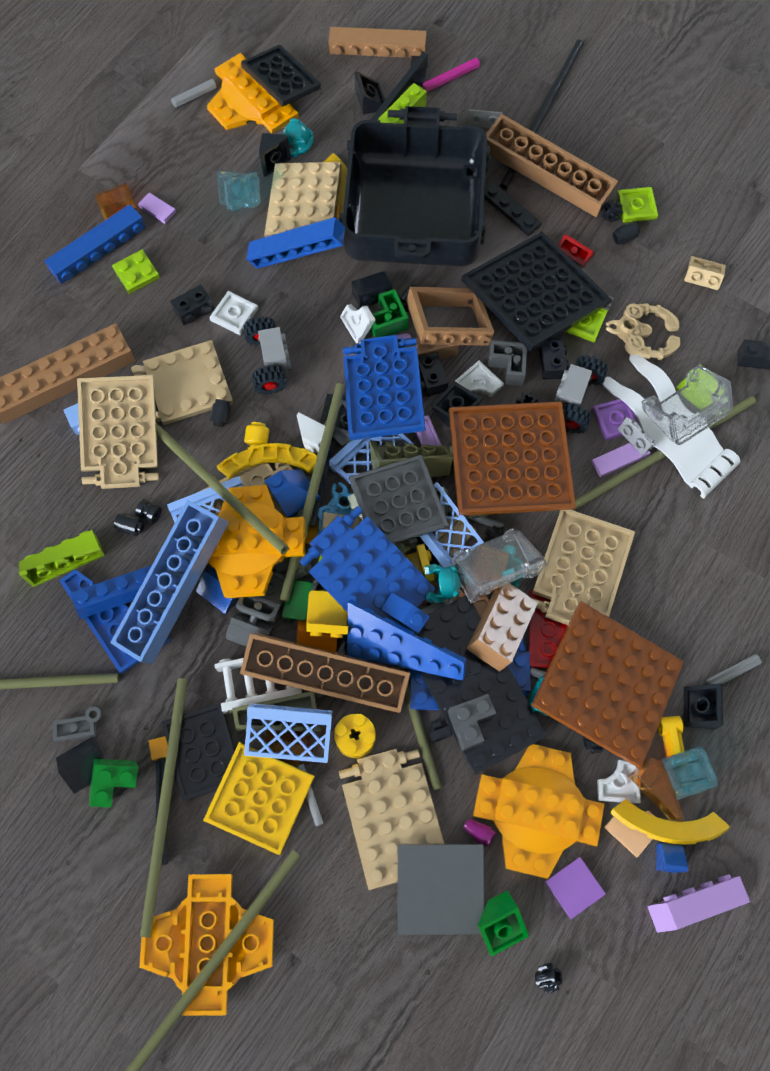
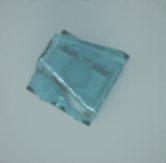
[217,170,261,211]
[661,746,718,800]

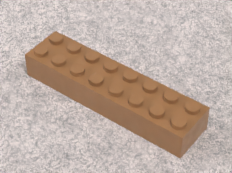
[486,114,618,217]
[0,323,136,425]
[240,632,410,713]

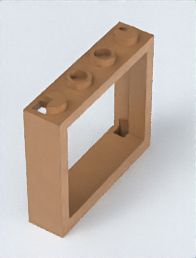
[407,287,494,346]

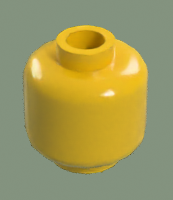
[244,422,269,447]

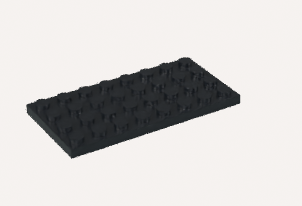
[404,594,547,776]

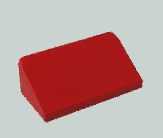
[557,234,595,267]

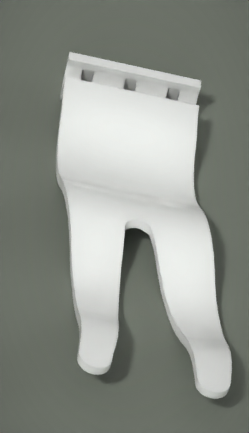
[602,355,740,499]

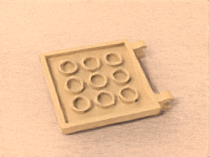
[131,340,234,425]

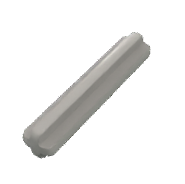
[171,79,216,108]
[706,654,762,684]

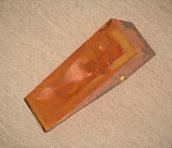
[628,757,685,822]

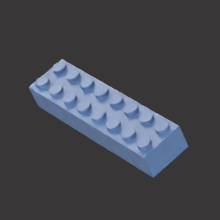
[110,500,229,664]

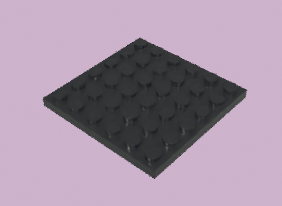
[461,232,612,352]

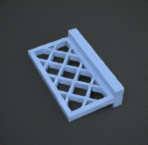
[329,434,414,484]
[167,476,243,522]
[420,482,484,567]
[244,703,333,763]

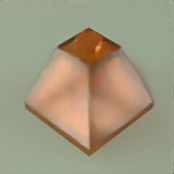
[94,183,137,220]

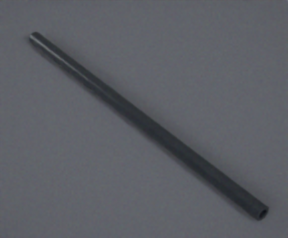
[500,40,584,190]

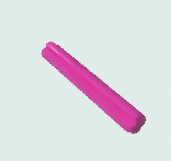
[423,58,480,92]

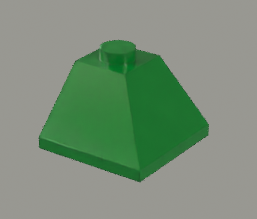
[478,890,529,957]

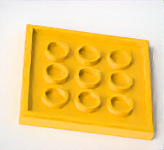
[203,742,315,855]

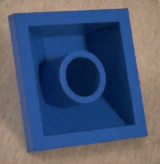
[264,469,320,518]

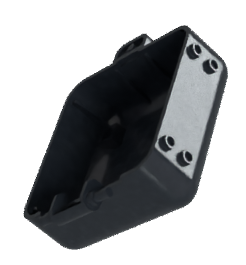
[339,106,490,267]

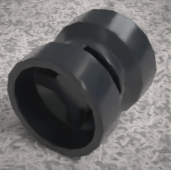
[135,499,162,524]

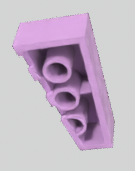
[647,874,750,932]

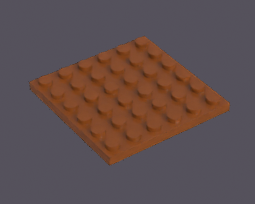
[449,402,576,516]
[531,601,684,768]

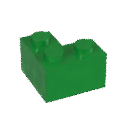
[370,289,409,338]
[89,758,138,808]

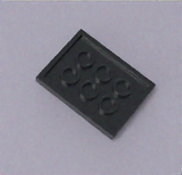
[241,44,321,107]
[162,703,235,802]

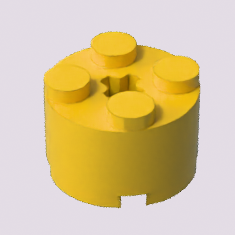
[334,714,376,759]

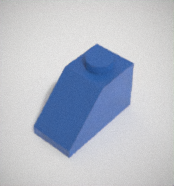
[381,593,430,634]
[656,842,688,873]

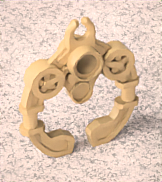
[606,303,680,360]

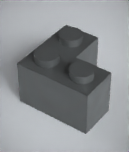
[488,340,527,386]
[448,694,496,751]

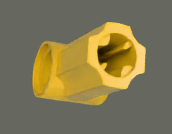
[658,716,685,758]

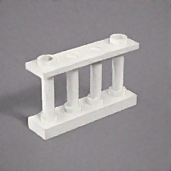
[214,658,303,715]

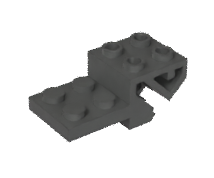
[226,571,286,647]

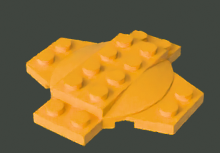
[207,53,299,134]
[208,485,305,598]
[473,744,604,879]
[139,874,274,1016]

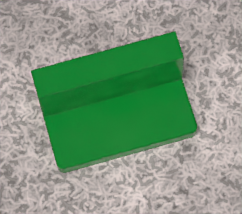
[282,580,313,623]

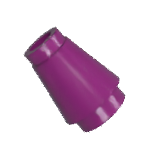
[463,818,496,847]

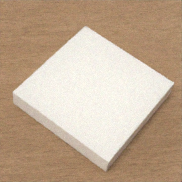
[209,291,259,335]

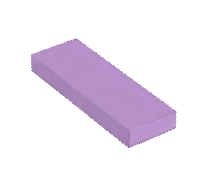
[591,443,650,478]

